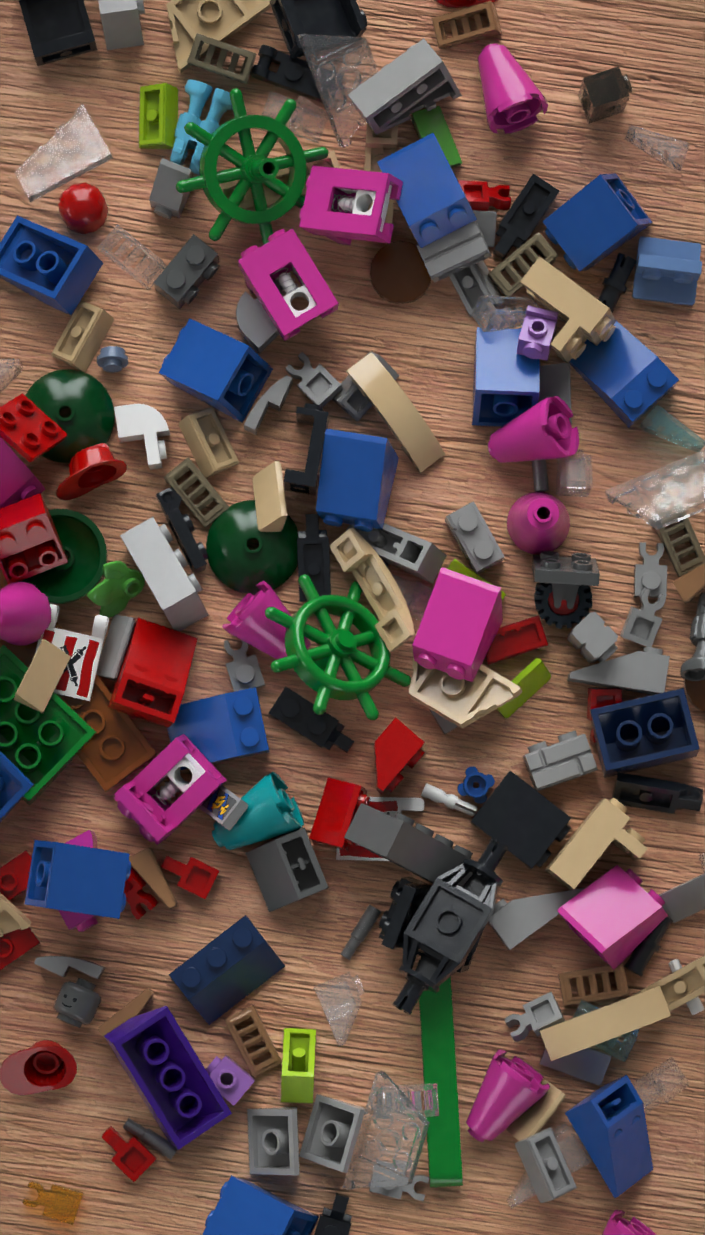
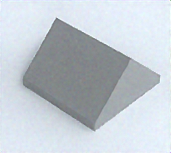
[299,1094,365,1173]
[247,1107,300,1176]

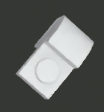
[114,404,170,470]

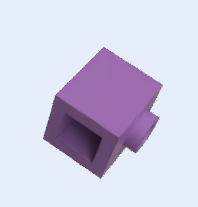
[206,1055,255,1106]

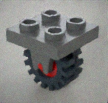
[532,551,600,629]

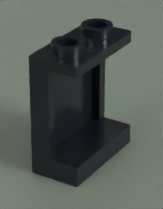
[19,0,97,66]
[270,0,367,59]
[283,403,329,496]
[470,771,571,869]

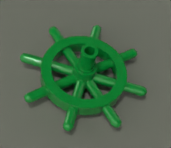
[176,88,329,245]
[265,574,411,721]

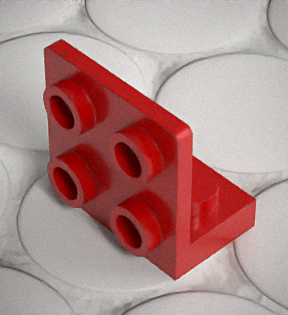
[0,393,67,462]

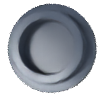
[97,346,128,373]

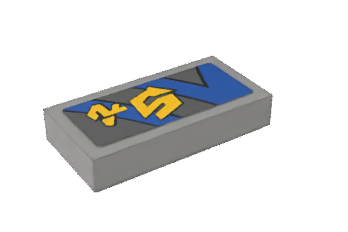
[199,785,249,831]

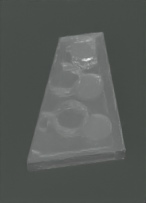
[14,103,113,202]

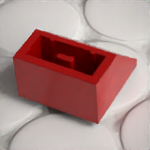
[0,493,68,584]
[374,717,425,794]
[309,777,370,852]

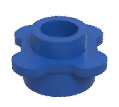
[457,767,495,804]

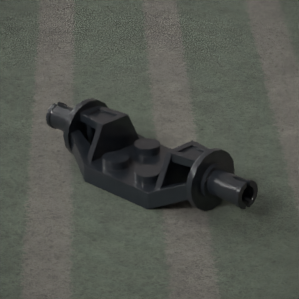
[392,838,509,1015]

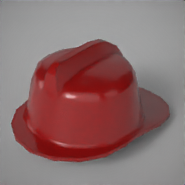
[56,443,127,500]
[0,1040,77,1095]

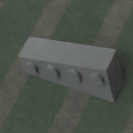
[344,803,474,887]

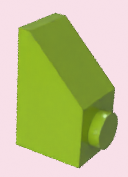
[281,1028,316,1103]

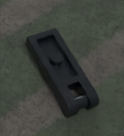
[250,45,343,106]

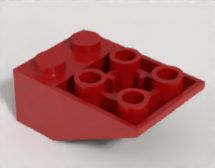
[108,617,198,728]

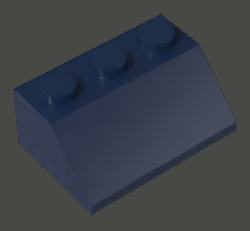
[590,688,700,778]
[169,915,285,1025]

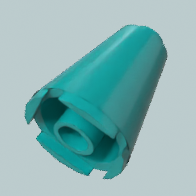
[212,772,304,850]

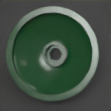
[25,369,115,464]
[206,500,299,595]
[19,509,108,604]

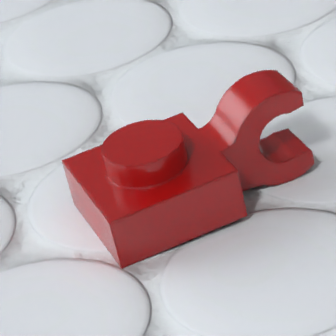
[161,855,219,900]
[102,1126,157,1182]

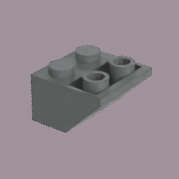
[246,828,329,912]

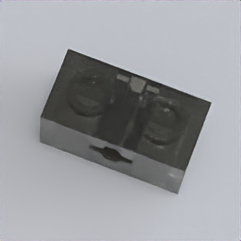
[578,66,632,124]

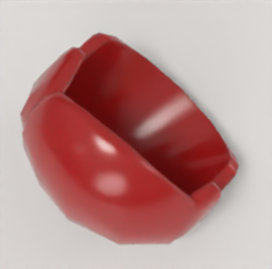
[58,182,108,234]

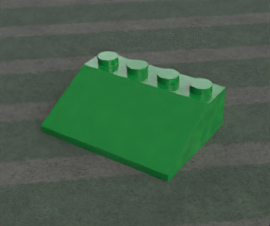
[0,644,96,806]

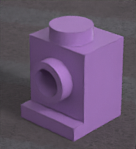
[517,305,559,361]

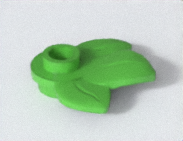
[87,561,145,618]

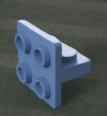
[632,236,702,306]

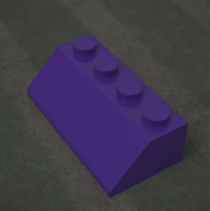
[104,1006,232,1150]

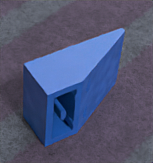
[565,1075,653,1198]

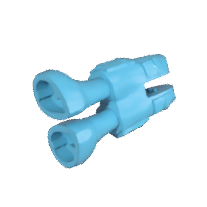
[170,79,233,175]

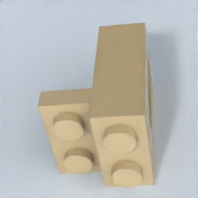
[520,256,616,363]
[545,798,648,890]

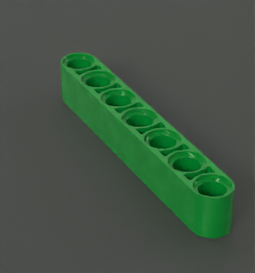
[417,964,463,1188]

